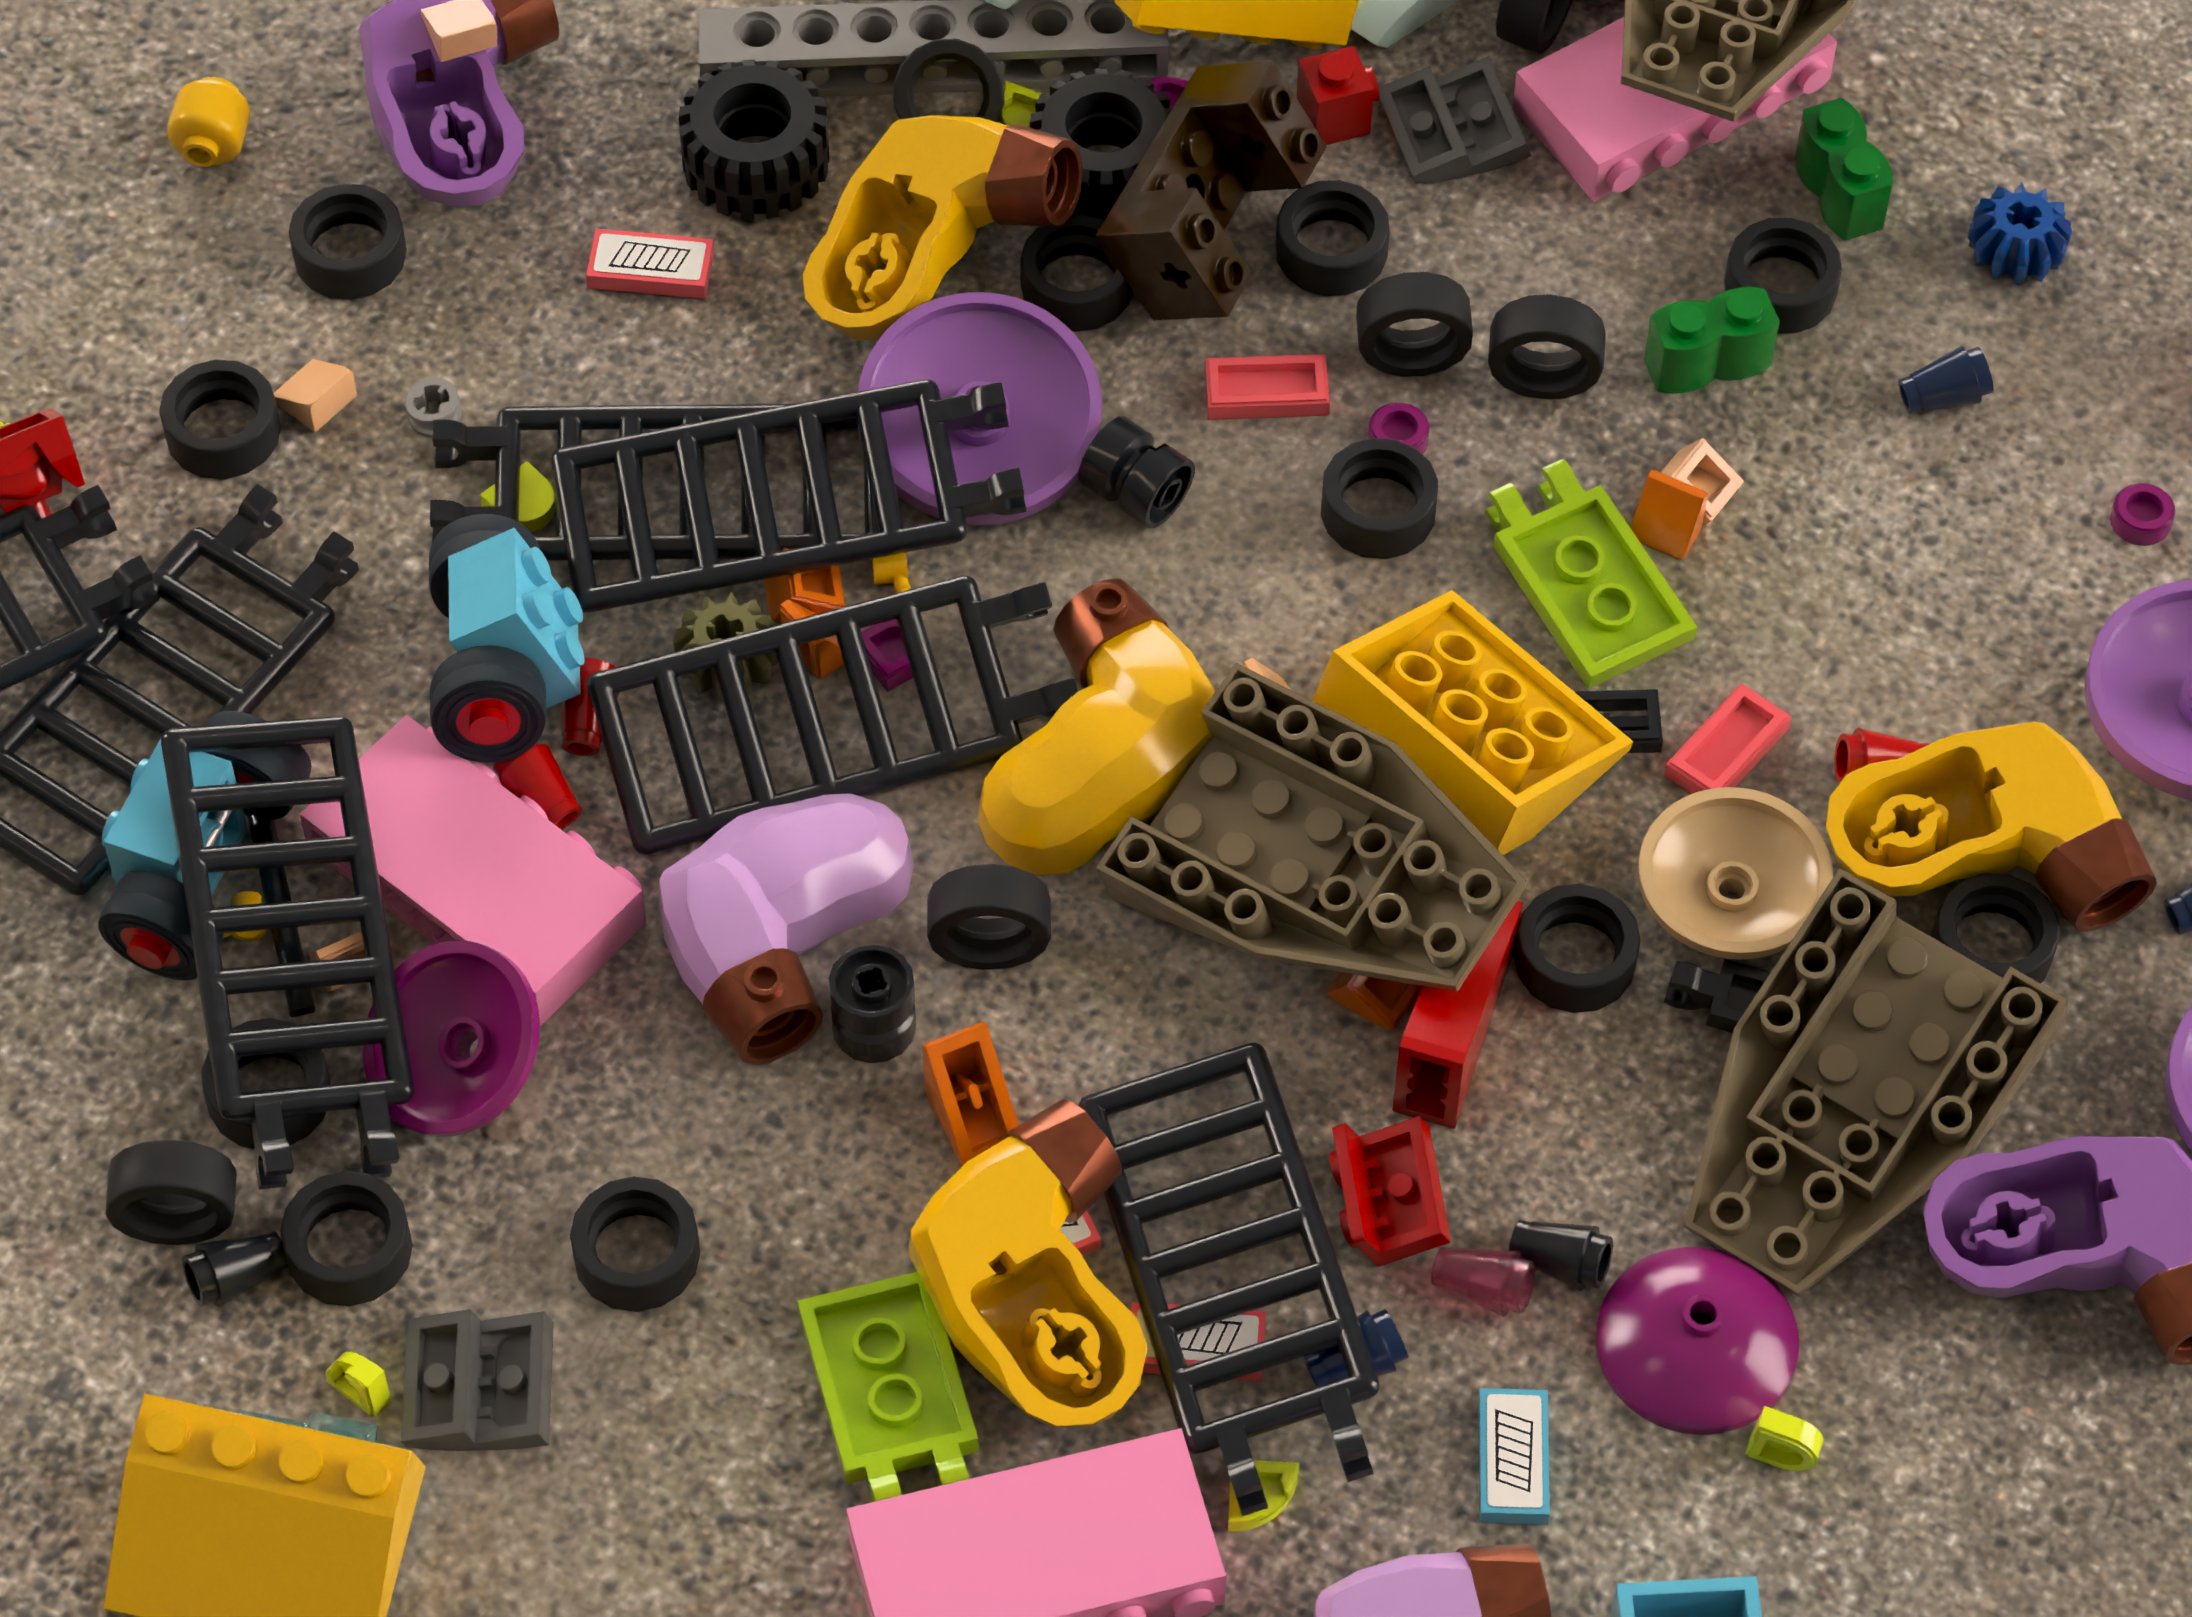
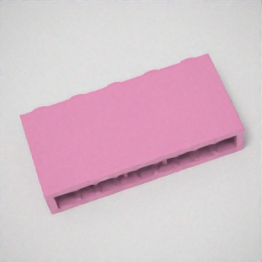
[1512,17,1837,202]
[300,715,646,1026]
[846,1428,1226,1617]

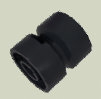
[1079,416,1195,529]
[829,944,916,1063]

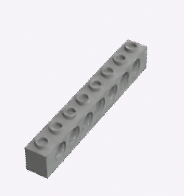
[698,0,1169,97]

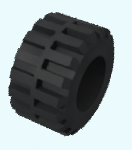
[678,59,830,220]
[1030,68,1172,221]

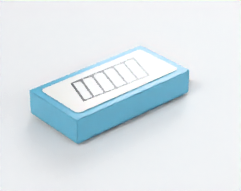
[1478,1388,1550,1525]

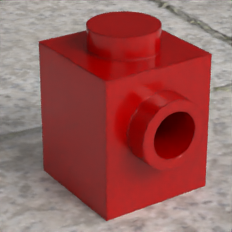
[1296,46,1379,145]

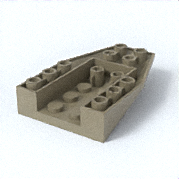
[1621,0,1858,122]
[1096,663,1527,992]
[1684,868,2068,1297]

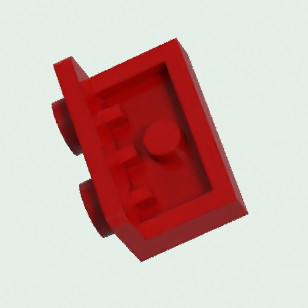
[1329,1116,1451,1267]

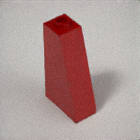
[1392,901,1523,1129]

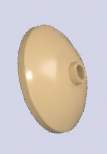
[1638,787,1833,960]

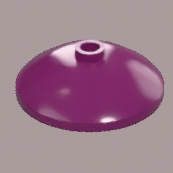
[362,940,540,1137]
[1596,1247,1799,1435]

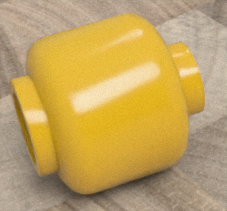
[167,77,251,167]

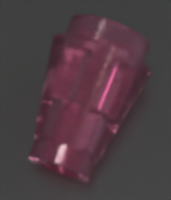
[1431,1246,1536,1317]

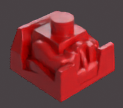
[0,408,85,519]

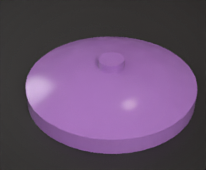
[857,292,1102,525]
[2085,580,2192,801]

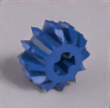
[1968,182,2072,286]

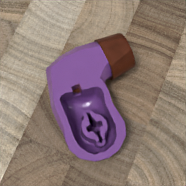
[359,0,559,208]
[1923,1136,2192,1365]

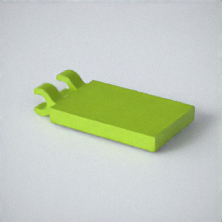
[1485,459,1698,689]
[797,1272,979,1502]

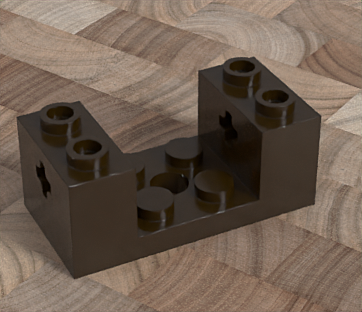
[1096,60,1327,320]

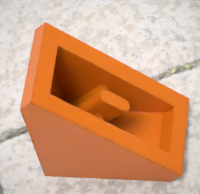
[922,1021,1019,1166]

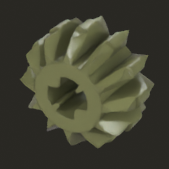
[673,592,778,702]

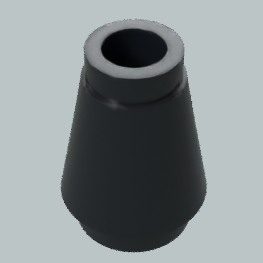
[1509,1219,1613,1291]
[182,1231,288,1307]

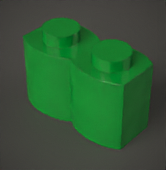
[1795,98,1893,241]
[1644,287,1780,394]

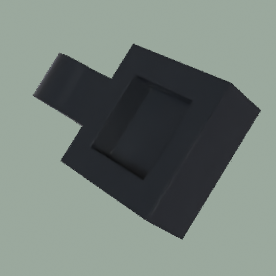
[1664,959,1771,1033]

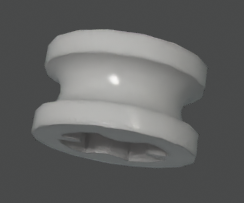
[404,378,463,437]

